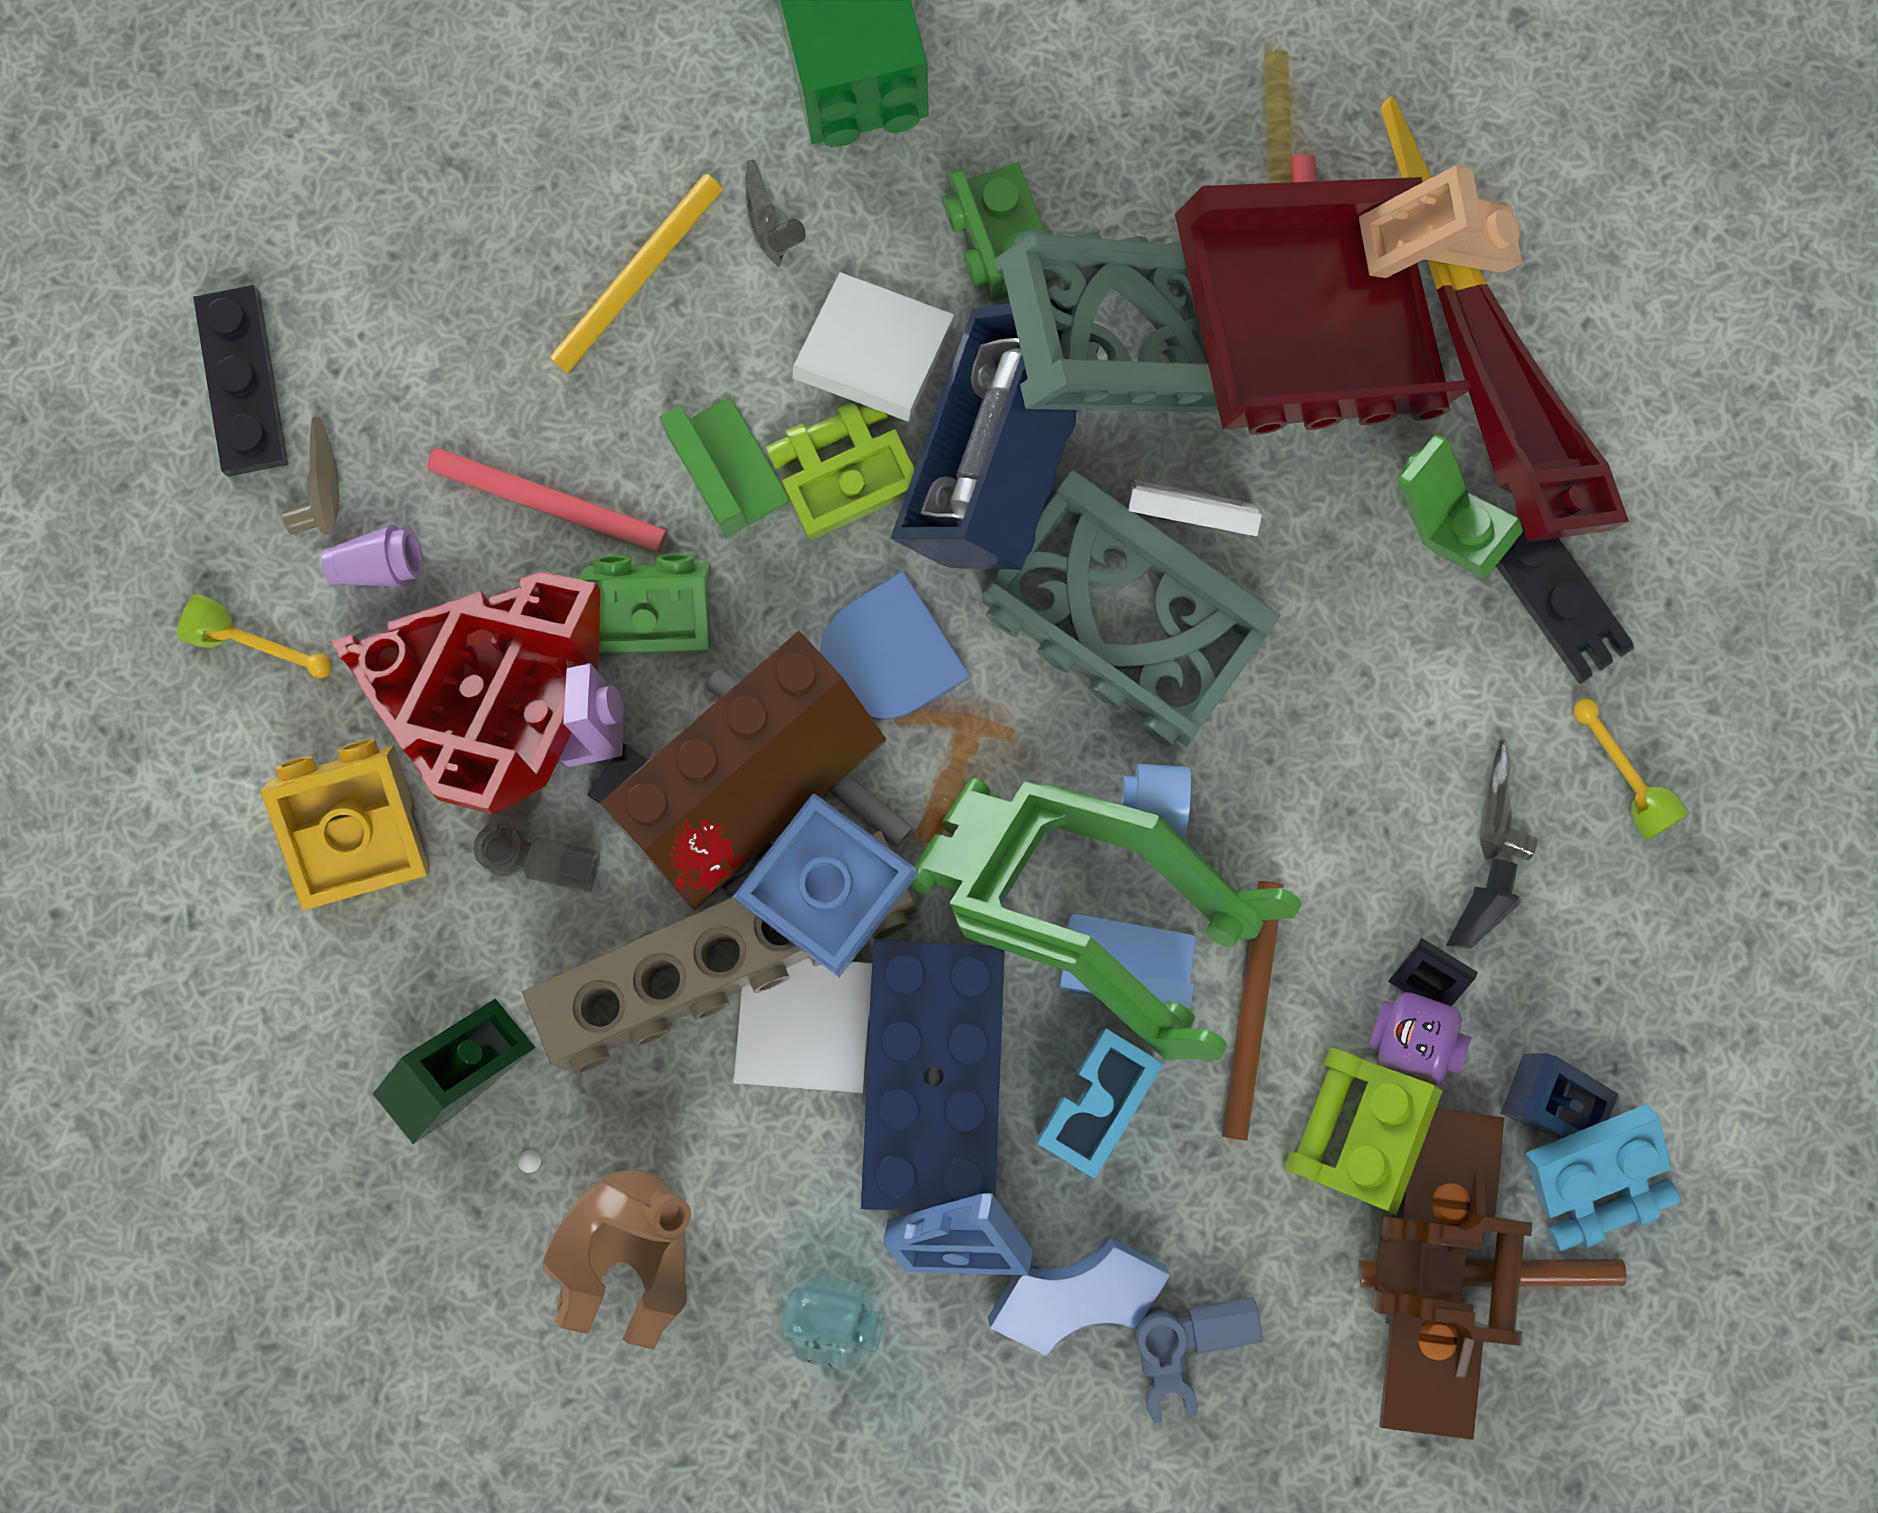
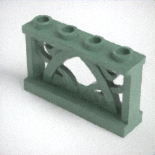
[994,228,1218,412]
[982,469,1281,747]

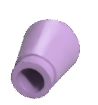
[322,525,423,587]

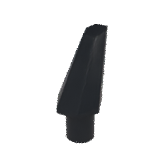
[1446,859,1521,949]

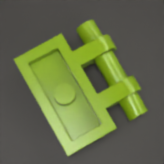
[765,401,915,542]

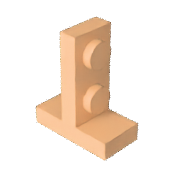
[1359,165,1523,278]

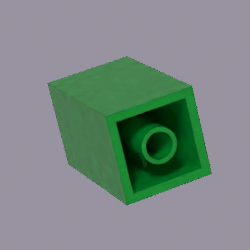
[775,0,929,147]

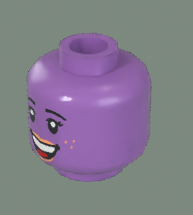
[1368,992,1472,1086]

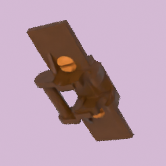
[1372,1108,1533,1440]

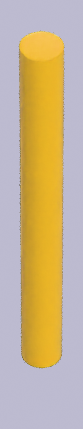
[549,174,723,374]

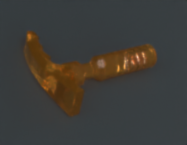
[895,711,1016,843]

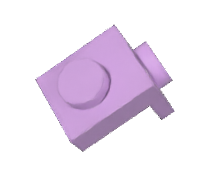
[559,663,625,767]

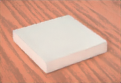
[793,272,954,422]
[1127,480,1262,536]
[733,958,872,1093]

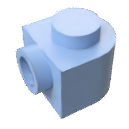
[1121,764,1191,841]

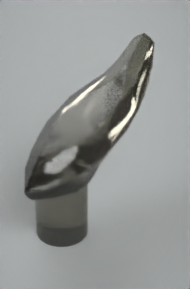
[745,160,806,268]
[1480,740,1538,861]

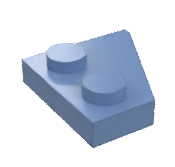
[883,1194,1033,1275]

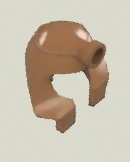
[542,1169,691,1350]

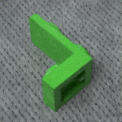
[1399,434,1523,579]

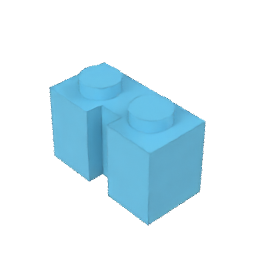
[1035,1028,1164,1179]

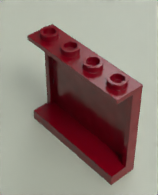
[1175,177,1472,435]

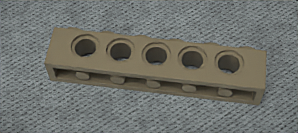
[521,831,917,1074]

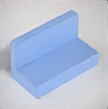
[1057,914,1196,1010]

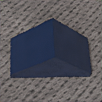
[1500,1053,1618,1139]

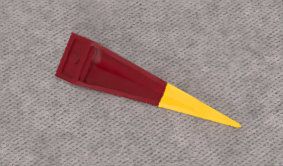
[1380,96,1629,542]

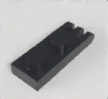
[1496,524,1634,684]

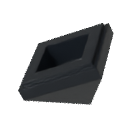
[1388,938,1478,1006]

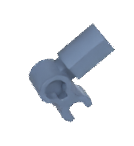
[1134,1297,1263,1423]

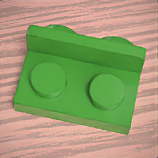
[943,162,1060,302]
[578,554,711,654]

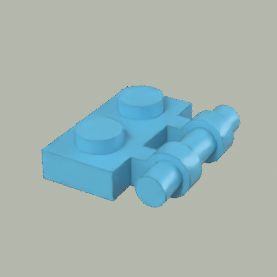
[1526,1104,1680,1252]

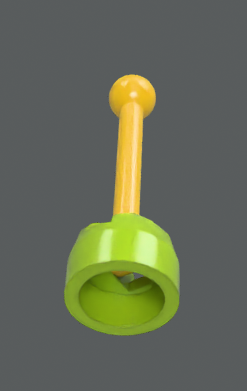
[177,594,332,679]
[1573,699,1690,841]

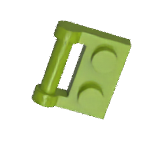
[1283,1047,1443,1215]

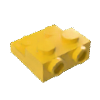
[260,739,430,911]

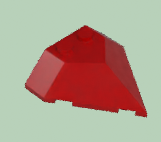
[330,571,600,815]

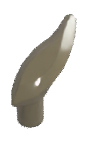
[282,417,339,535]

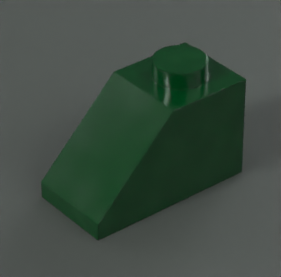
[373,998,535,1144]

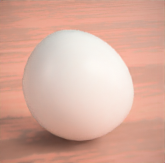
[518,1149,541,1173]

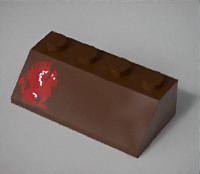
[600,631,886,911]

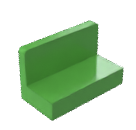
[659,398,788,538]

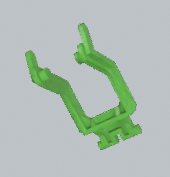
[910,778,1301,1060]

